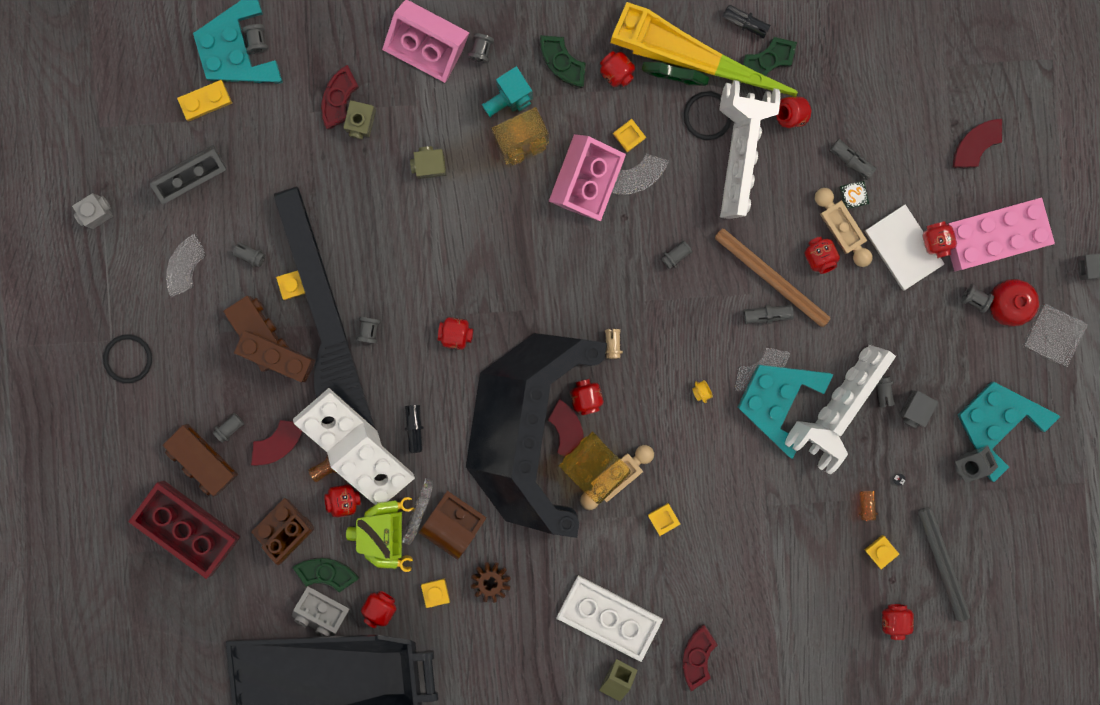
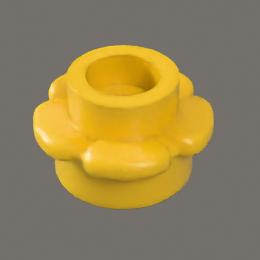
[692,380,713,403]

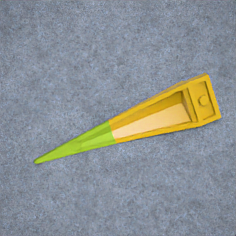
[611,2,798,96]

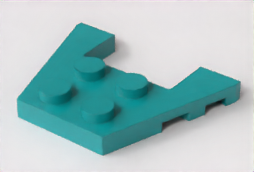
[193,0,283,84]
[737,364,833,459]
[958,382,1060,482]

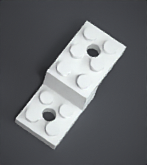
[293,388,415,505]

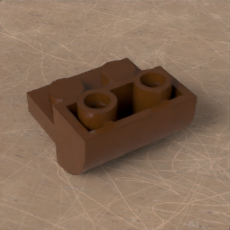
[419,491,487,560]
[251,498,314,565]

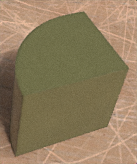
[599,659,638,702]

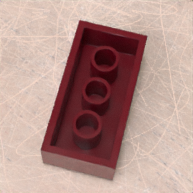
[128,481,241,579]

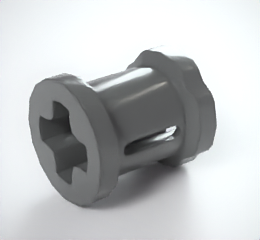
[243,24,268,54]
[468,33,494,63]
[961,284,994,313]
[356,317,381,344]

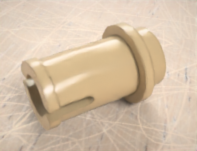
[605,329,623,359]

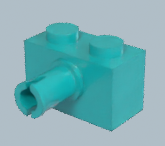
[481,66,533,117]

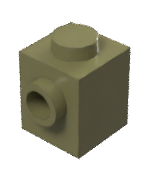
[344,100,376,140]
[410,146,447,179]

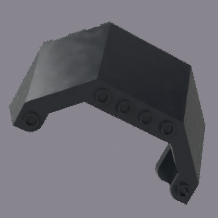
[466,333,607,538]

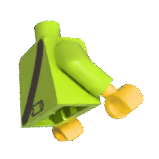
[346,497,413,572]

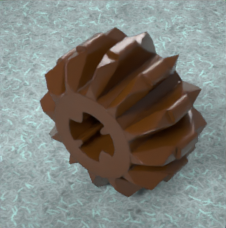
[471,562,511,603]

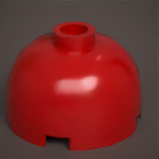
[990,279,1040,327]

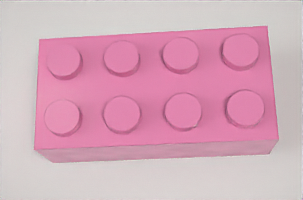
[946,198,1055,272]

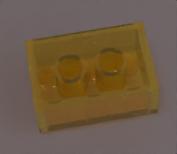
[491,107,549,166]

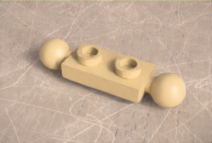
[815,188,872,267]
[580,445,654,510]

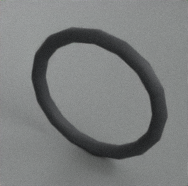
[684,91,732,140]
[103,334,152,383]

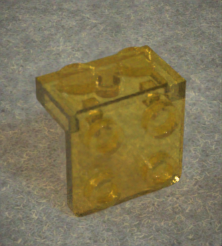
[558,431,631,504]

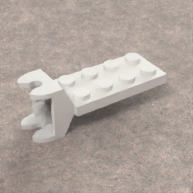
[719,80,780,219]
[785,345,896,474]

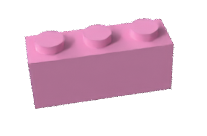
[382,0,469,83]
[549,134,626,221]

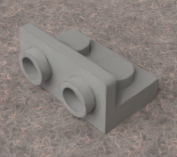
[292,586,349,637]

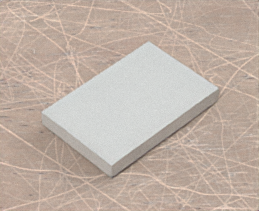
[864,204,944,291]

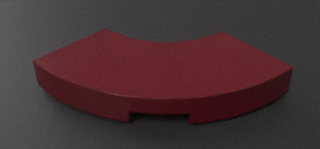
[321,65,359,130]
[953,119,1002,168]
[548,399,584,464]
[251,420,303,466]
[683,624,718,691]

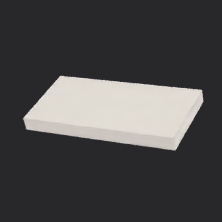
[556,575,663,662]

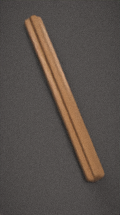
[715,229,830,327]

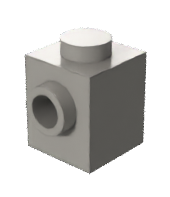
[72,193,113,229]

